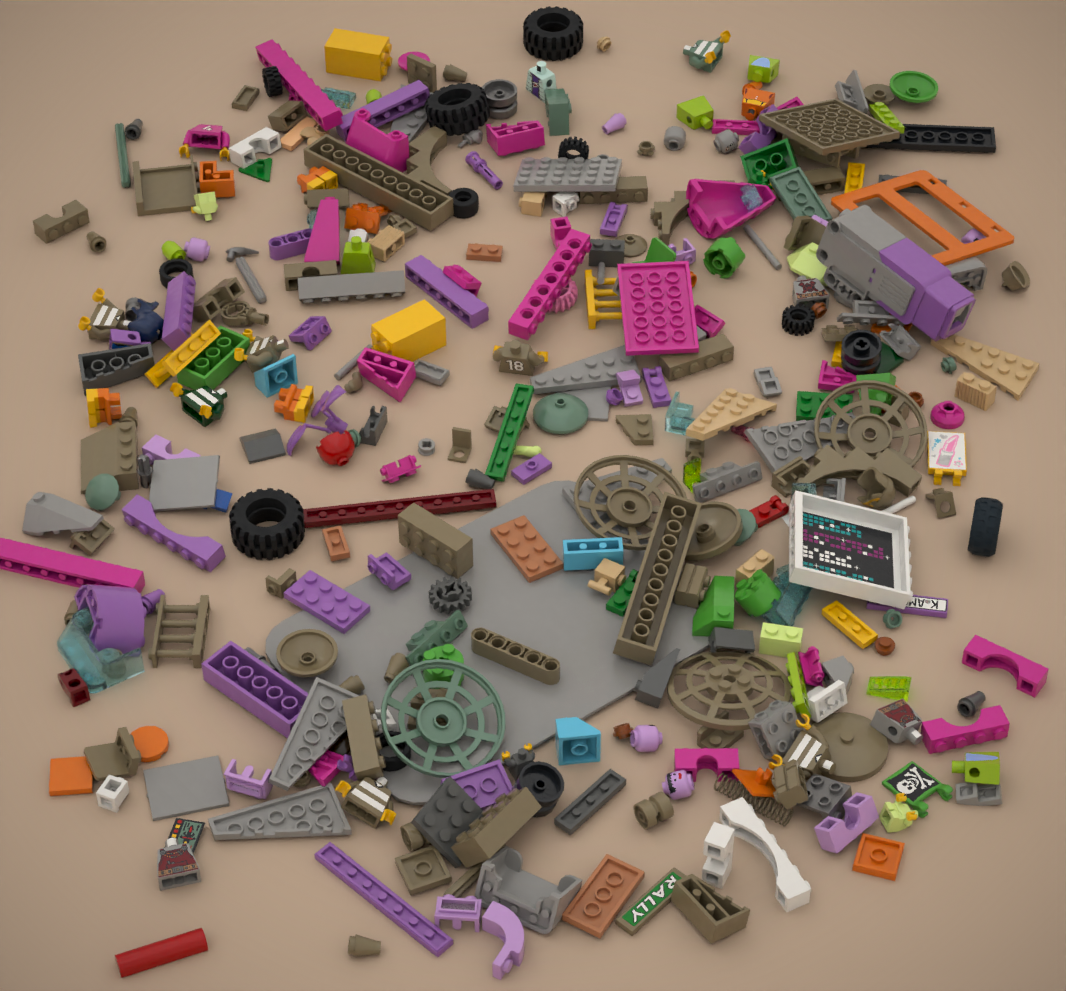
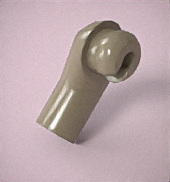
[344,372,363,393]

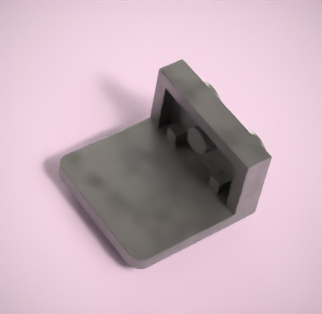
[796,774,852,820]

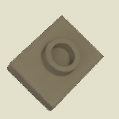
[448,427,472,463]
[926,488,956,518]

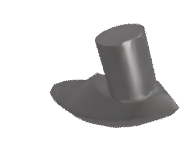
[226,247,259,262]

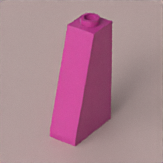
[304,197,340,264]

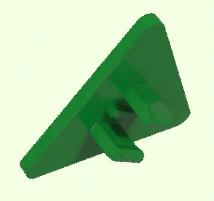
[239,158,272,182]

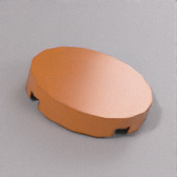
[130,726,169,762]

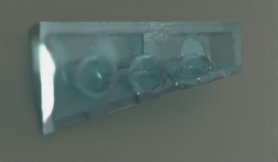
[762,564,813,627]

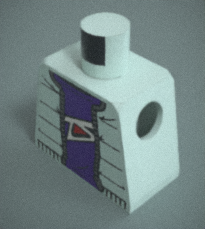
[526,61,557,103]

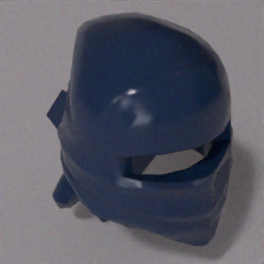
[127,298,164,345]

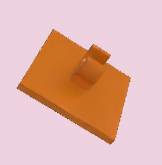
[732,767,776,798]

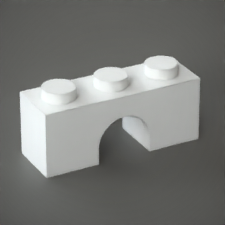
[228,127,282,169]
[702,822,735,889]

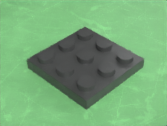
[411,776,483,868]

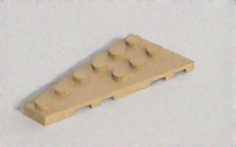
[931,334,1040,401]
[685,388,777,441]

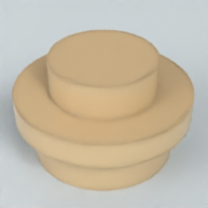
[597,36,612,52]

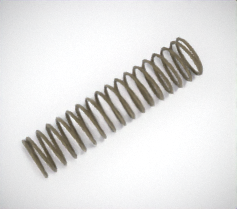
[714,773,793,827]

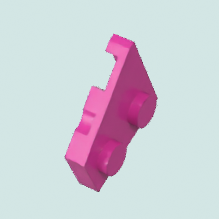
[818,360,857,393]
[308,750,344,787]

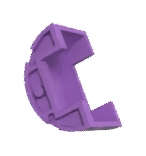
[74,584,147,655]

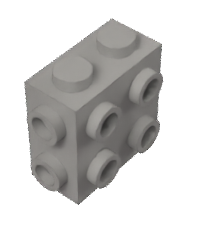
[748,700,803,760]

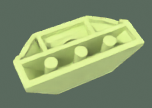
[787,242,827,286]

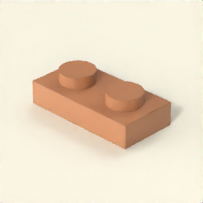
[466,243,503,262]
[322,525,350,561]

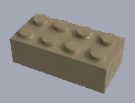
[398,503,473,579]
[451,787,541,868]

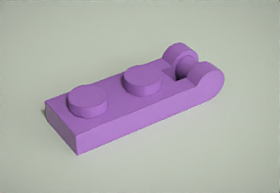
[600,202,628,237]
[642,366,671,408]

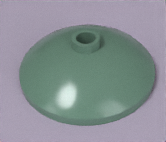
[533,393,588,434]

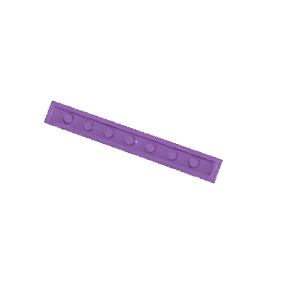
[314,842,453,958]

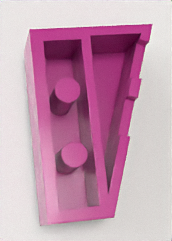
[486,120,545,156]
[357,347,416,402]

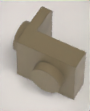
[265,568,297,599]

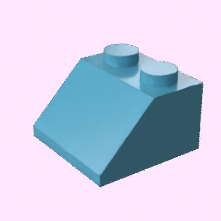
[254,354,298,398]
[555,717,601,765]

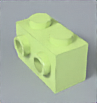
[759,622,803,659]

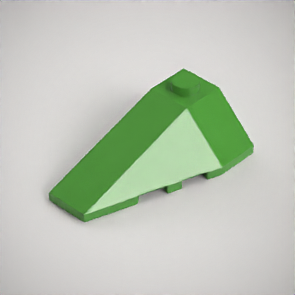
[692,576,734,637]

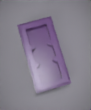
[511,453,552,485]

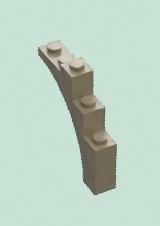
[406,126,452,196]
[650,180,735,246]
[794,444,922,497]

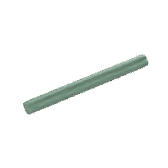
[115,123,131,188]

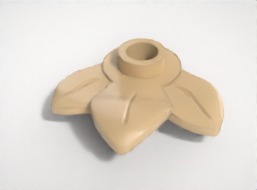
[300,124,330,146]

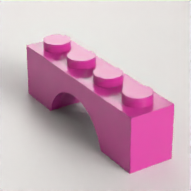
[962,635,1049,698]
[920,705,1010,754]

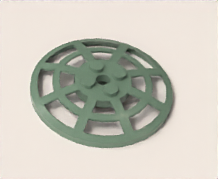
[381,659,505,778]

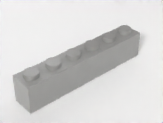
[298,270,405,303]

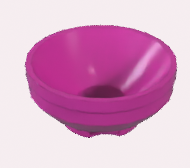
[930,401,964,429]

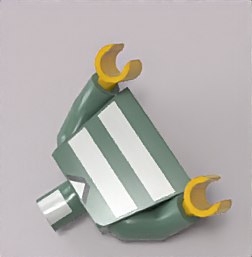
[683,30,731,73]

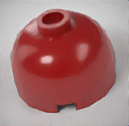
[316,431,355,466]

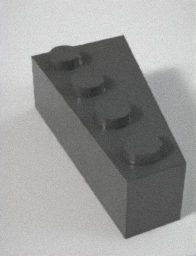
[78,343,154,396]

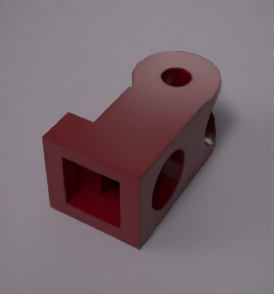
[57,668,91,707]

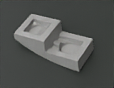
[754,367,782,397]
[955,782,1002,806]

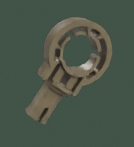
[221,301,269,326]

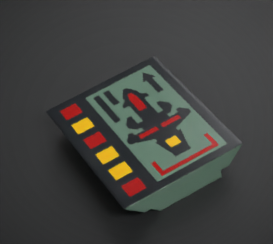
[164,818,205,853]

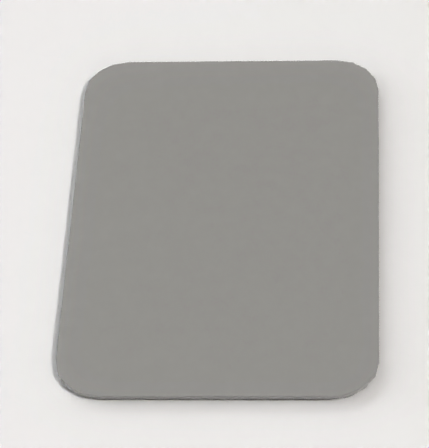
[265,480,710,805]

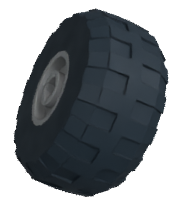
[968,497,1003,557]

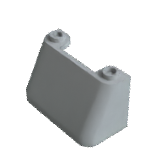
[945,256,987,291]
[475,846,583,934]

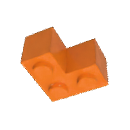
[199,161,235,198]

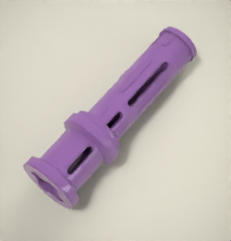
[465,151,503,190]

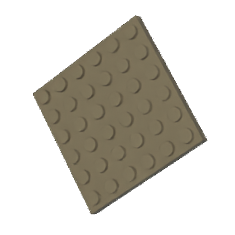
[759,98,900,156]

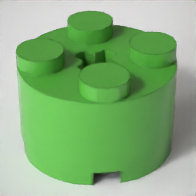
[703,237,745,278]
[734,569,781,617]
[423,644,464,689]

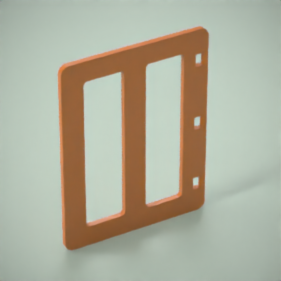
[831,170,1014,266]

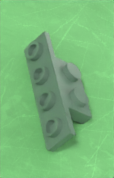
[405,610,468,666]

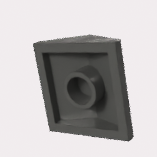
[240,428,286,464]

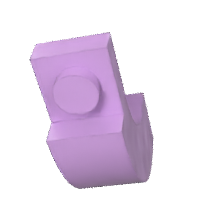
[482,901,524,980]

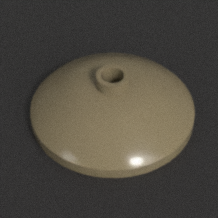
[276,629,338,677]

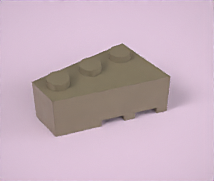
[670,874,750,944]

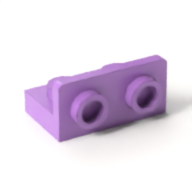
[289,316,332,350]

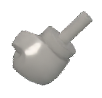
[458,129,483,148]

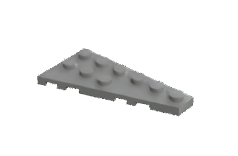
[390,84,433,143]
[530,345,641,394]
[744,412,855,473]
[562,458,672,526]
[268,677,371,791]
[208,783,352,840]

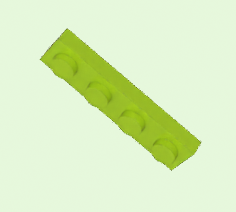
[869,102,905,133]
[785,652,812,720]

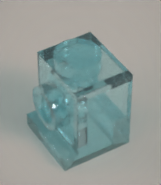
[740,184,763,213]

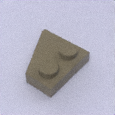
[616,414,653,446]

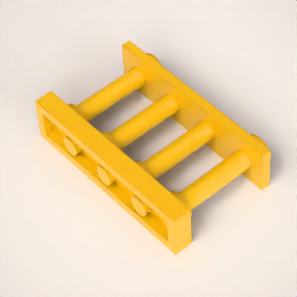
[585,269,622,329]
[145,320,221,388]

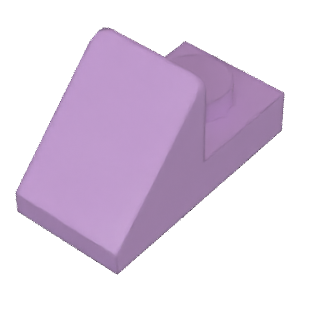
[616,370,643,407]

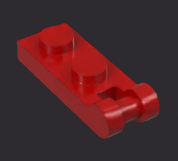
[749,495,789,528]

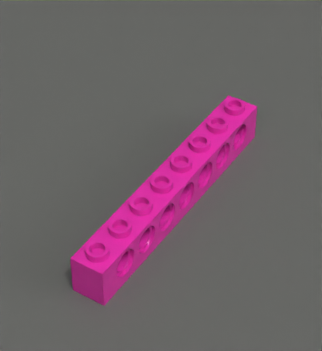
[508,229,592,340]

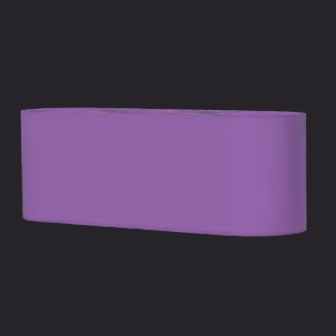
[268,228,312,260]

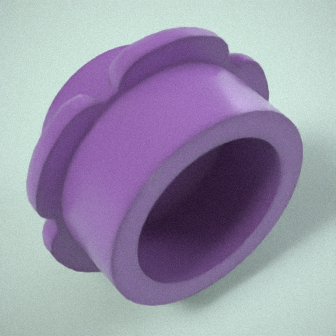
[606,388,623,406]

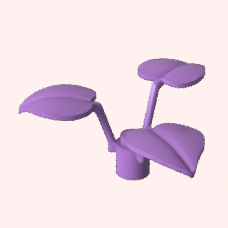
[287,385,348,456]

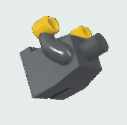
[501,743,535,781]

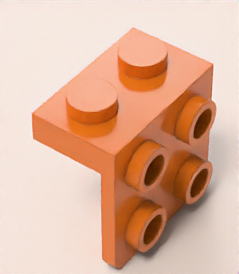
[344,203,388,234]

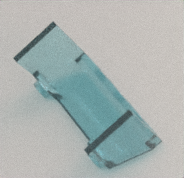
[57,607,145,693]

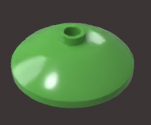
[889,71,938,103]

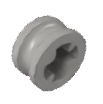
[418,438,435,456]

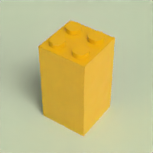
[324,28,392,82]
[371,299,446,362]

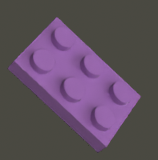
[441,759,513,810]

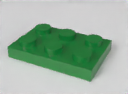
[796,391,853,421]

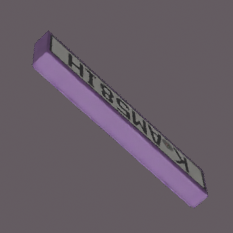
[866,595,948,618]

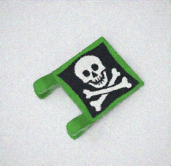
[882,761,953,818]

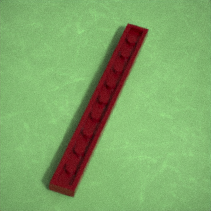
[303,489,497,528]

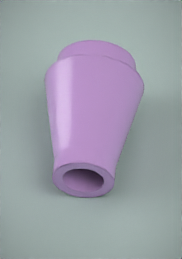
[602,113,627,134]

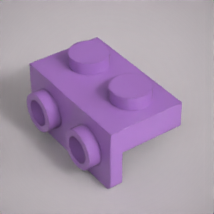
[367,552,411,590]

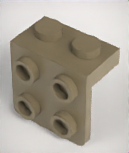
[784,215,826,251]
[84,727,141,781]

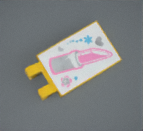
[927,431,967,486]

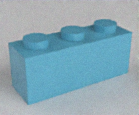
[563,537,624,571]

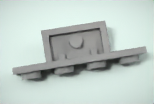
[835,70,869,114]
[837,300,905,326]
[692,461,762,503]

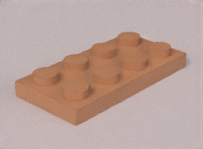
[490,515,563,583]
[562,854,645,938]

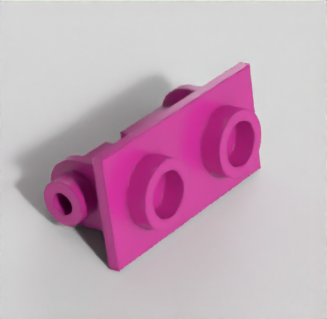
[380,455,421,483]
[798,646,825,687]

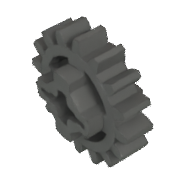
[429,576,472,614]

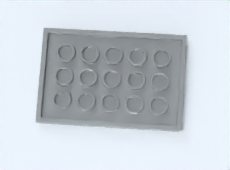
[513,157,622,192]

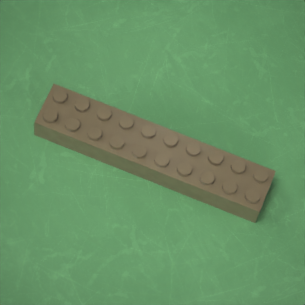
[303,134,454,231]
[613,492,702,666]

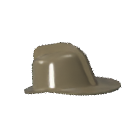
[1002,261,1030,291]

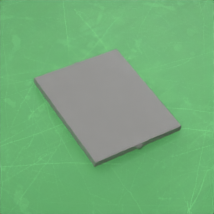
[555,386,611,422]
[149,455,220,512]
[143,755,229,821]

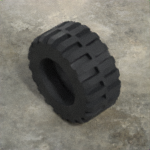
[523,6,583,61]
[425,83,490,136]
[229,488,305,560]

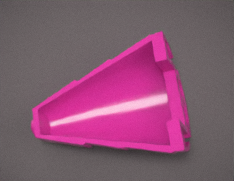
[686,179,776,239]

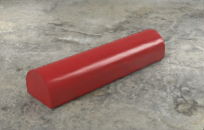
[115,928,208,978]

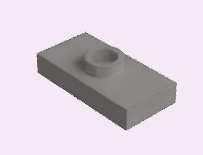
[414,359,450,386]

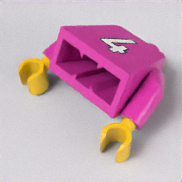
[179,124,230,161]

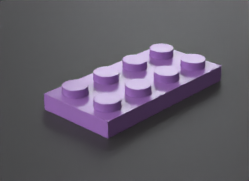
[284,570,370,634]

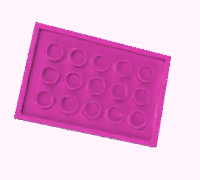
[617,261,699,356]

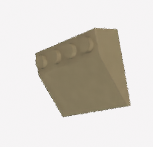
[81,421,139,494]

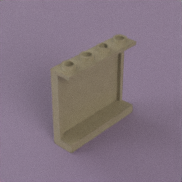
[132,155,201,216]

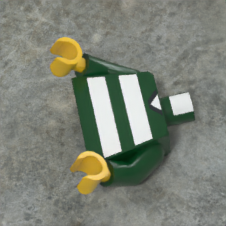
[170,383,228,427]

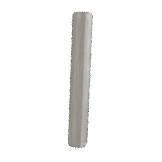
[236,256,267,304]

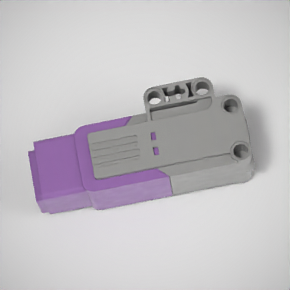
[816,205,976,342]

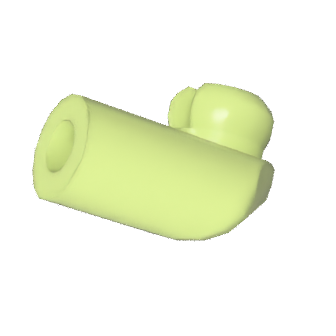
[513,445,542,458]

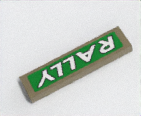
[615,867,686,936]

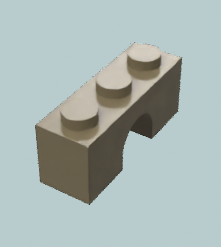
[33,200,90,244]
[284,260,338,291]
[193,277,245,322]

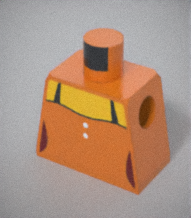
[741,87,775,121]

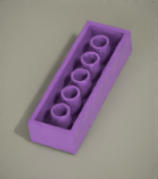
[202,641,308,738]

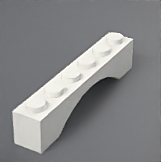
[719,797,811,913]

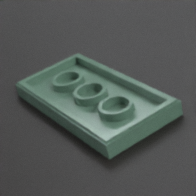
[769,166,833,222]

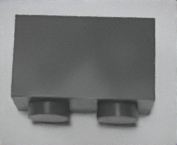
[589,239,625,267]

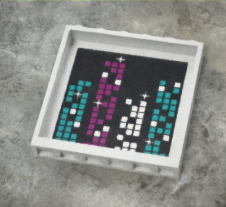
[789,490,913,609]

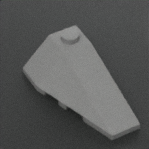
[22,492,104,536]

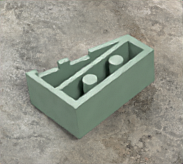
[544,88,572,136]

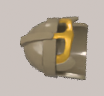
[857,467,896,510]

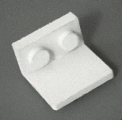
[791,680,848,723]

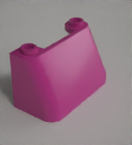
[345,108,409,173]

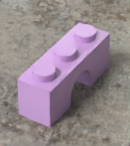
[142,435,201,465]
[814,792,879,854]

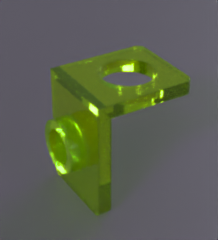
[683,458,701,494]

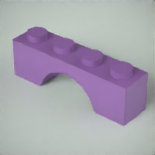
[738,104,778,155]

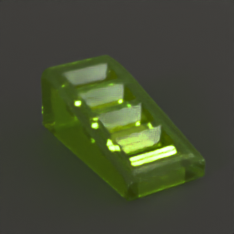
[867,676,912,701]

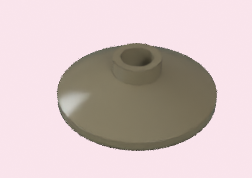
[863,84,896,104]
[615,234,647,257]

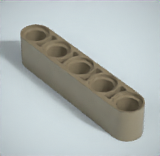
[471,627,560,685]

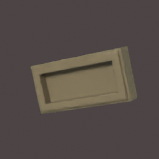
[231,85,260,111]

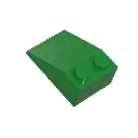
[740,138,799,184]

